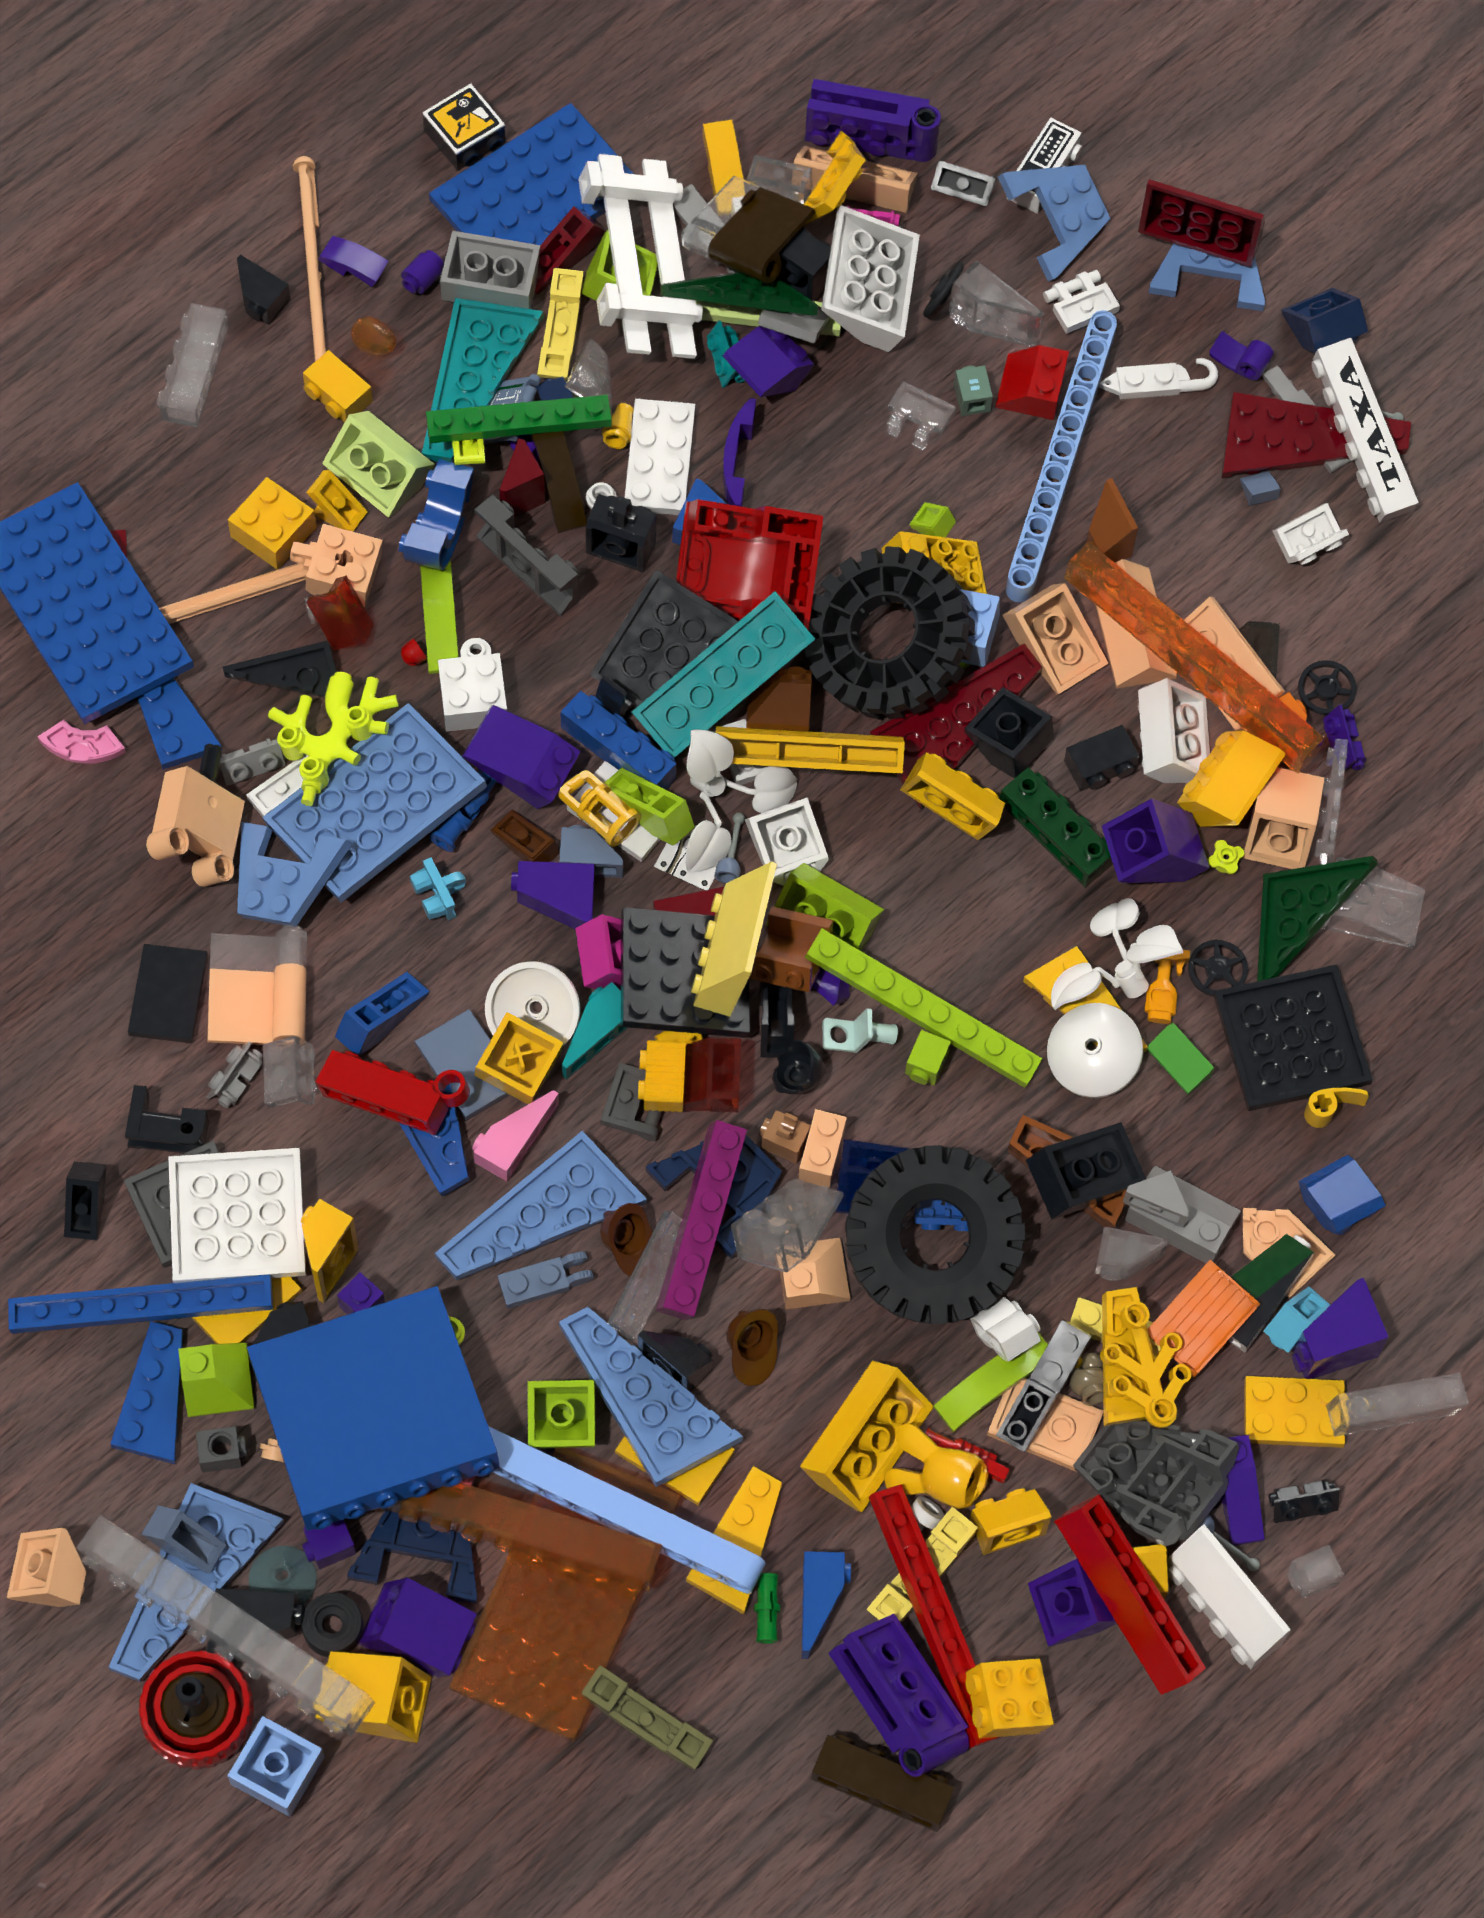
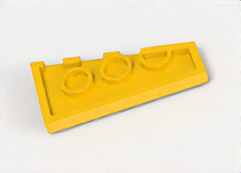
[1023,946,1148,1053]
[1102,1287,1163,1426]
[686,1466,782,1614]

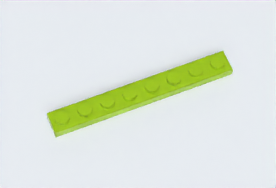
[804,928,1042,1088]

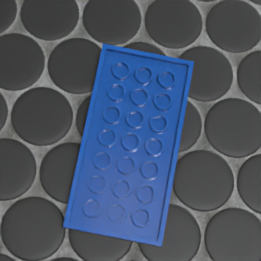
[0,482,194,725]

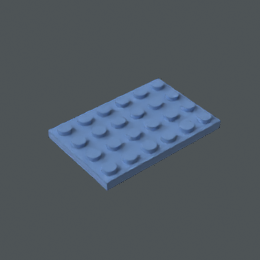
[262,703,487,903]

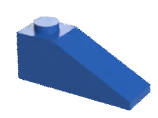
[335,972,430,1056]
[802,1551,851,1659]

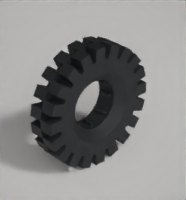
[804,546,975,719]
[845,1145,1025,1324]

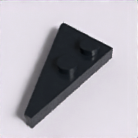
[223,640,337,697]

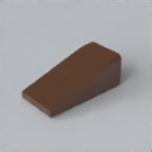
[490,810,559,862]

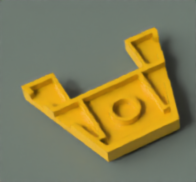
[804,131,866,226]

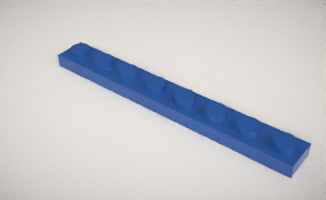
[8,1274,273,1334]

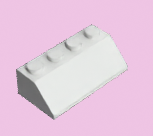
[1167,1524,1291,1670]

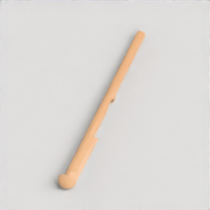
[293,156,326,361]

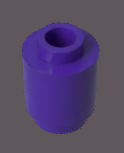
[401,250,444,294]

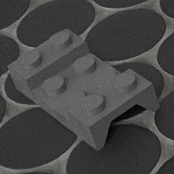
[475,495,579,617]

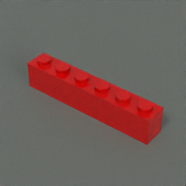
[1054,1494,1206,1695]

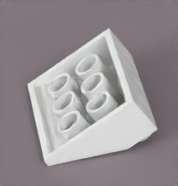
[821,205,920,352]

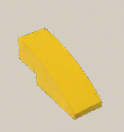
[703,120,746,218]

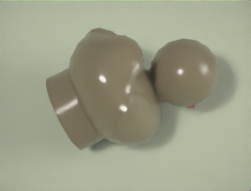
[1070,1353,1103,1406]

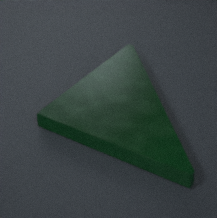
[661,272,818,316]
[1257,856,1378,981]

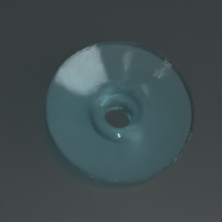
[249,1546,316,1605]

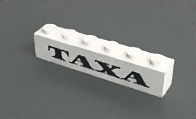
[1312,338,1419,523]

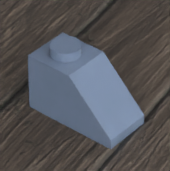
[559,825,623,878]
[141,1505,226,1574]

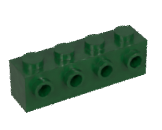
[1000,767,1113,888]

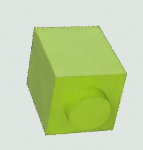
[905,1029,951,1086]

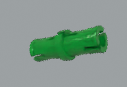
[754,1573,781,1644]

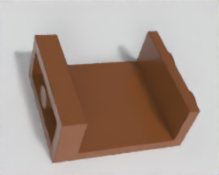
[748,906,833,992]

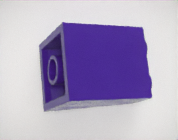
[1101,798,1209,883]
[1292,1278,1389,1379]
[358,1577,477,1677]

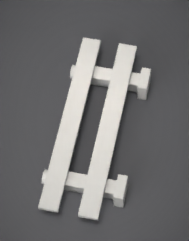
[578,154,703,359]

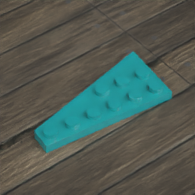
[422,298,544,463]

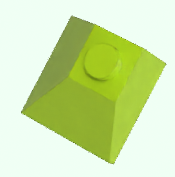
[581,230,658,301]
[178,1343,254,1417]

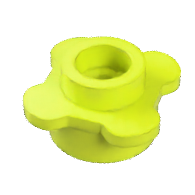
[1208,840,1244,874]

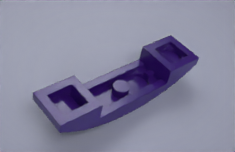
[723,398,756,507]

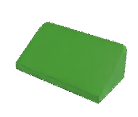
[1147,1022,1214,1095]

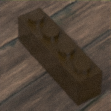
[811,1734,955,1832]

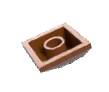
[1084,478,1138,569]

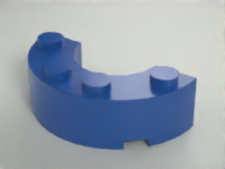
[398,459,474,570]

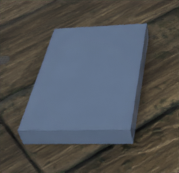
[415,1009,509,1121]

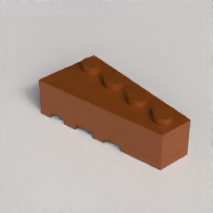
[1008,1115,1126,1234]

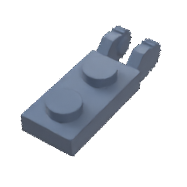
[497,1251,594,1308]

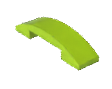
[420,559,458,674]
[933,1332,1048,1433]

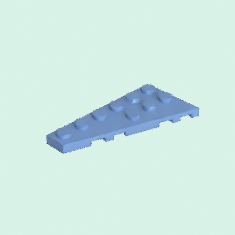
[559,1307,743,1487]

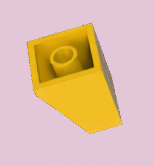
[315,1651,432,1743]

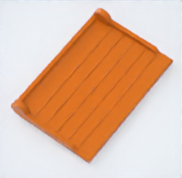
[1147,1259,1260,1378]

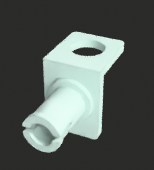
[822,1009,898,1053]

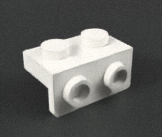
[1273,503,1349,565]

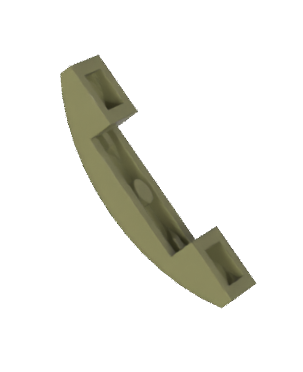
[581,1665,713,1770]

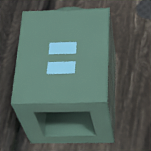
[954,365,993,416]

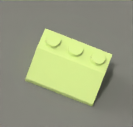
[322,411,435,518]

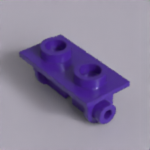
[1323,705,1366,774]

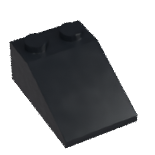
[1026,1122,1146,1220]

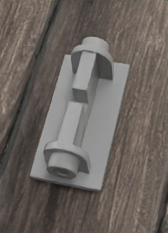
[219,738,285,786]
[206,1041,264,1108]

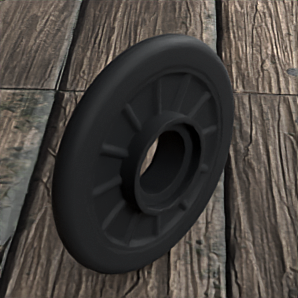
[923,262,964,317]

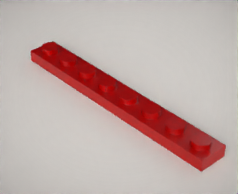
[868,1484,1000,1748]

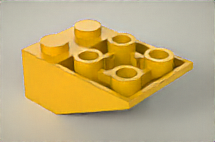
[881,531,987,604]

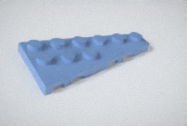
[435,1131,647,1280]
[108,1483,284,1682]

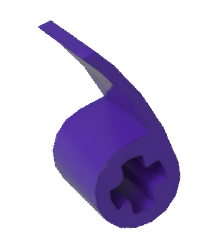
[1209,331,1274,380]

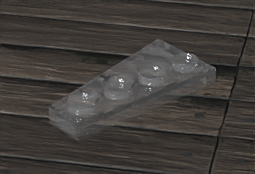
[1315,738,1348,864]

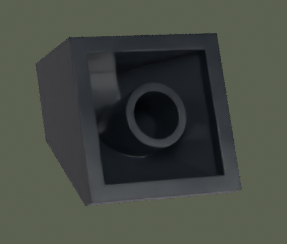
[638,1330,713,1392]

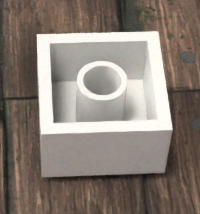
[438,653,507,732]

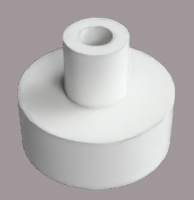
[911,1496,944,1531]

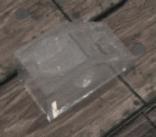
[746,155,812,204]
[1094,1227,1168,1281]

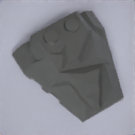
[1073,1421,1239,1546]

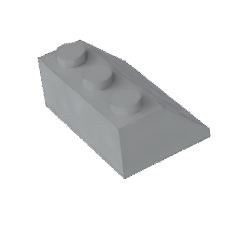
[440,231,540,309]
[1125,1166,1241,1263]

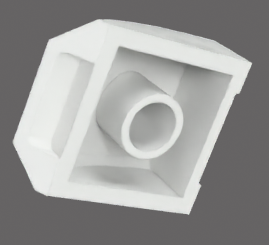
[745,798,829,886]

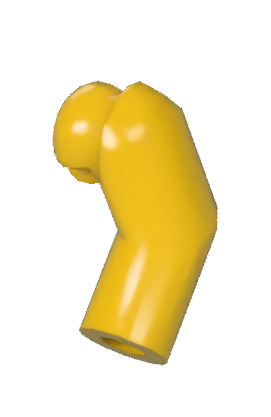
[654,1031,703,1048]

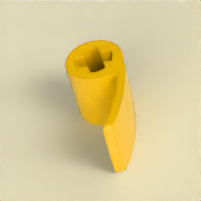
[1304,1088,1369,1128]

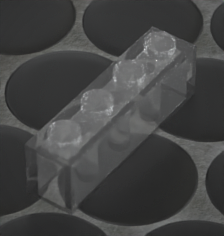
[157,303,229,428]
[1326,1373,1469,1437]

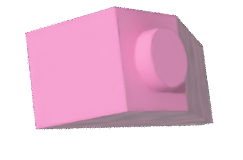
[472,1090,559,1182]

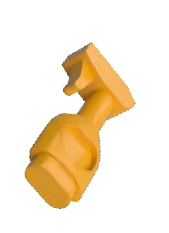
[1144,950,1190,1024]

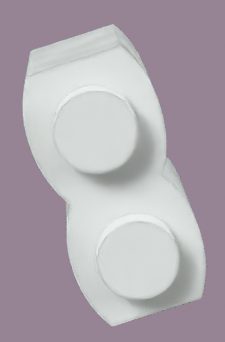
[970,1297,1041,1362]

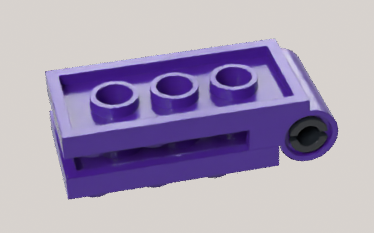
[805,79,941,162]
[828,1614,969,1777]

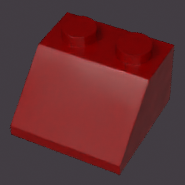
[995,345,1069,420]

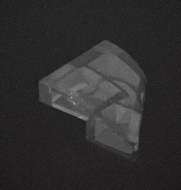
[564,338,613,416]

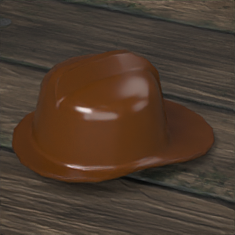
[600,1203,658,1278]
[726,1309,778,1386]

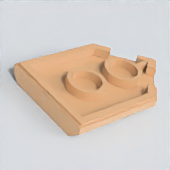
[1243,1208,1335,1299]

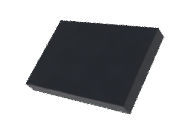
[128,944,208,1043]

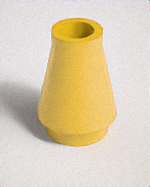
[602,403,634,449]

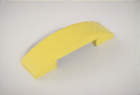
[537,268,584,380]
[866,1506,978,1623]

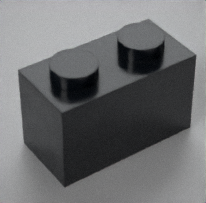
[1064,724,1139,792]

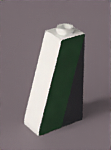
[1228,1234,1314,1353]

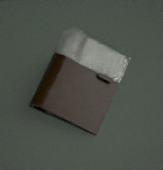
[681,176,815,284]

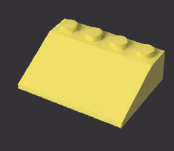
[691,862,777,1017]

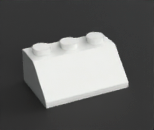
[1138,678,1210,783]

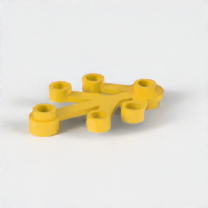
[1100,1301,1191,1428]

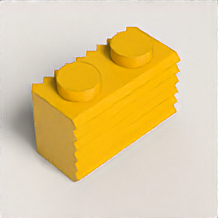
[638,1040,686,1113]

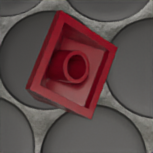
[499,439,545,517]

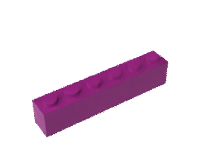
[656,1120,747,1320]

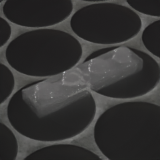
[607,1211,682,1340]

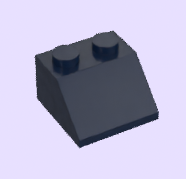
[1281,288,1368,353]

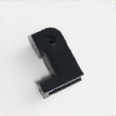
[760,981,794,1058]
[125,1085,209,1154]

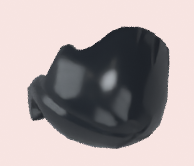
[772,1040,825,1094]

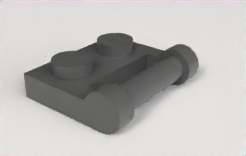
[600,1062,662,1141]

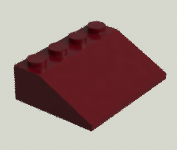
[1138,179,1265,267]

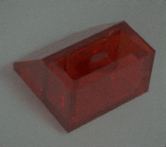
[683,1037,741,1113]

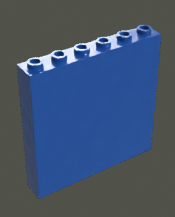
[247,1286,500,1531]

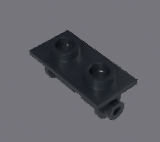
[1268,1479,1340,1523]

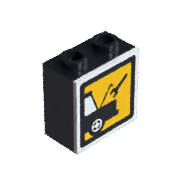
[422,84,506,171]

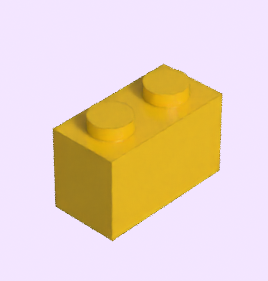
[303,350,373,422]

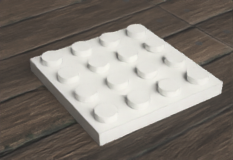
[168,1148,306,1283]

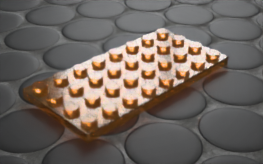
[449,1448,680,1742]

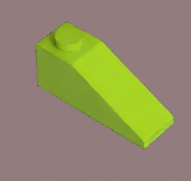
[603,768,695,846]

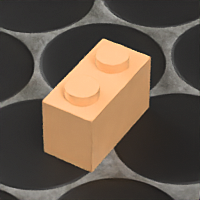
[798,1109,847,1189]

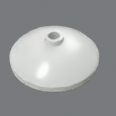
[485,961,580,1046]
[1047,1003,1143,1098]

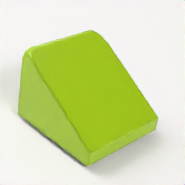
[909,502,956,537]

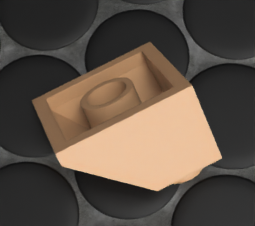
[776,1238,850,1309]
[7,1528,86,1607]

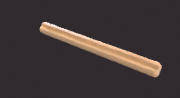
[159,563,308,624]

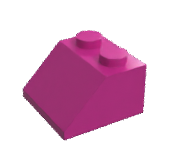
[575,914,621,990]

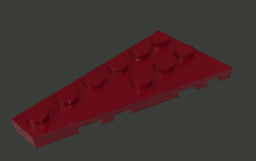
[869,643,1042,809]

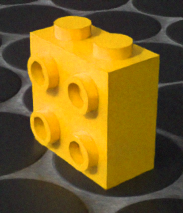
[966,1658,1054,1739]

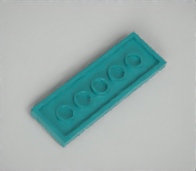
[632,591,815,758]

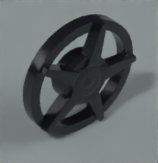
[1298,660,1356,716]
[1188,939,1248,997]

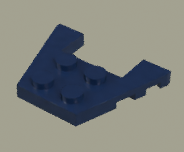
[646,1135,782,1259]
[347,1491,477,1604]

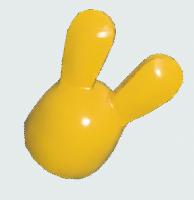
[884,1423,988,1509]

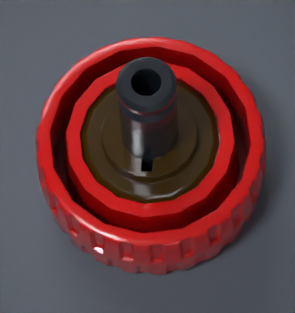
[138,1650,254,1770]

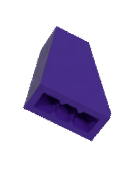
[511,861,595,929]

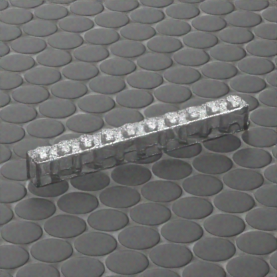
[76,1515,375,1737]

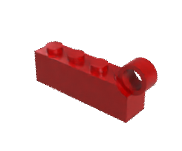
[315,1050,470,1135]

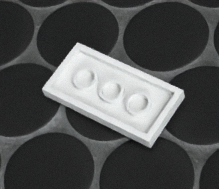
[625,399,695,515]

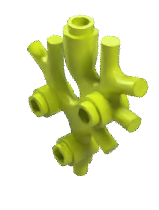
[268,672,399,806]

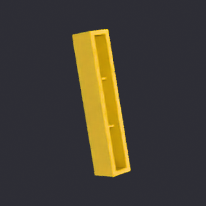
[716,726,905,774]

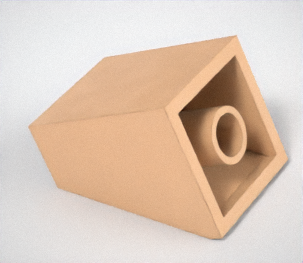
[1243,767,1325,869]

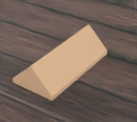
[793,146,918,213]
[1089,559,1177,689]

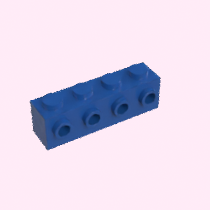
[560,690,676,790]

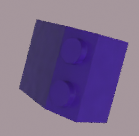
[462,705,581,809]

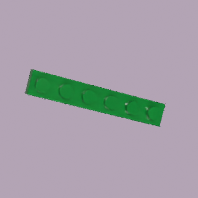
[426,395,612,443]

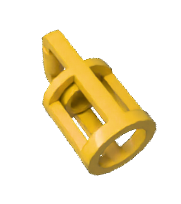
[559,770,641,847]

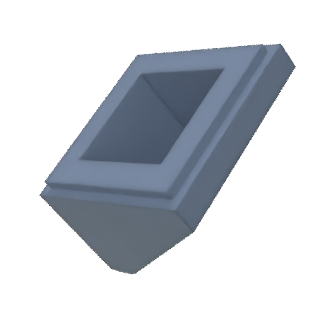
[1240,471,1280,506]

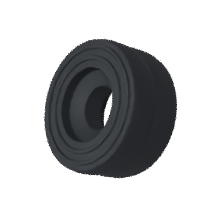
[301,1593,363,1657]

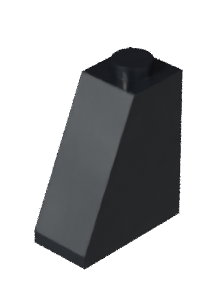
[206,1588,305,1660]

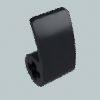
[596,676,637,721]

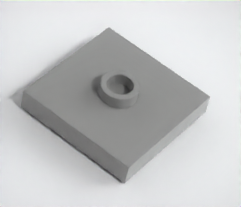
[758,306,831,343]

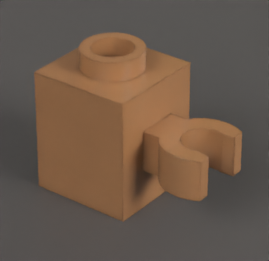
[759,1110,811,1164]

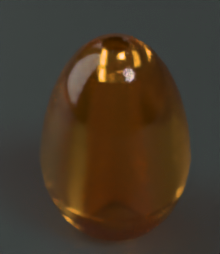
[351,317,397,355]

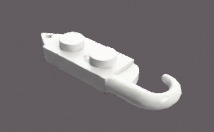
[1099,358,1218,399]

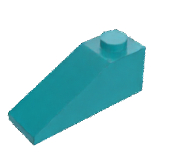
[562,982,628,1080]

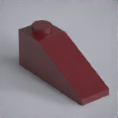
[535,206,606,294]

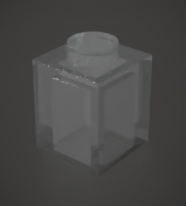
[1287,1545,1344,1598]

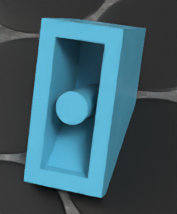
[1264,1286,1330,1353]

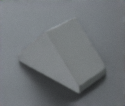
[1122,1171,1189,1228]

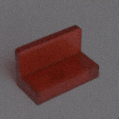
[307,576,374,650]

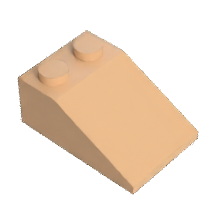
[1003,583,1109,694]

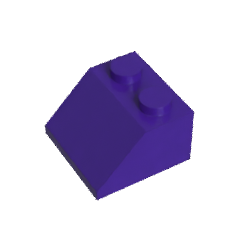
[723,326,814,397]
[1028,1558,1117,1647]

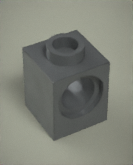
[196,1426,247,1473]

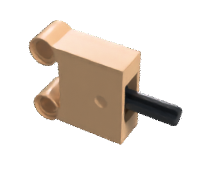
[146,744,245,887]

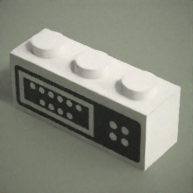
[1007,117,1083,214]

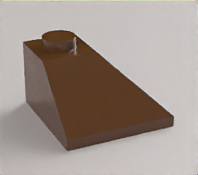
[746,667,812,732]

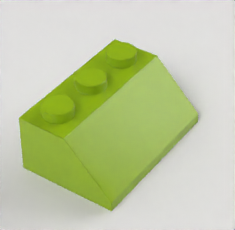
[766,863,884,951]

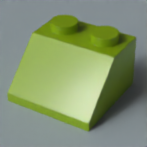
[528,1380,596,1448]

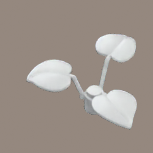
[686,730,797,872]
[1051,898,1183,1010]

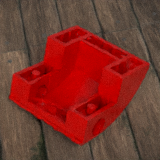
[675,499,824,630]

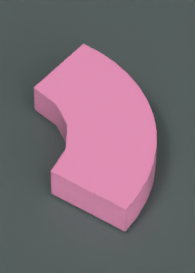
[38,719,126,764]

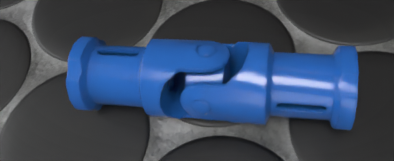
[429,768,499,852]

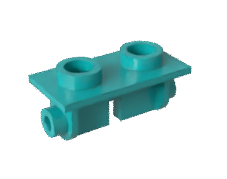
[707,320,745,388]

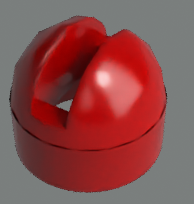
[401,638,427,666]

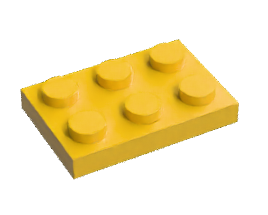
[1244,1376,1345,1448]

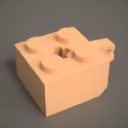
[290,524,382,609]

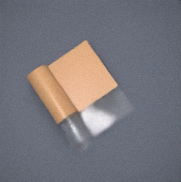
[207,925,307,1047]

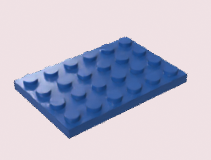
[429,103,633,245]

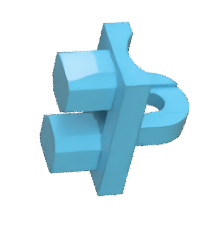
[410,858,466,920]

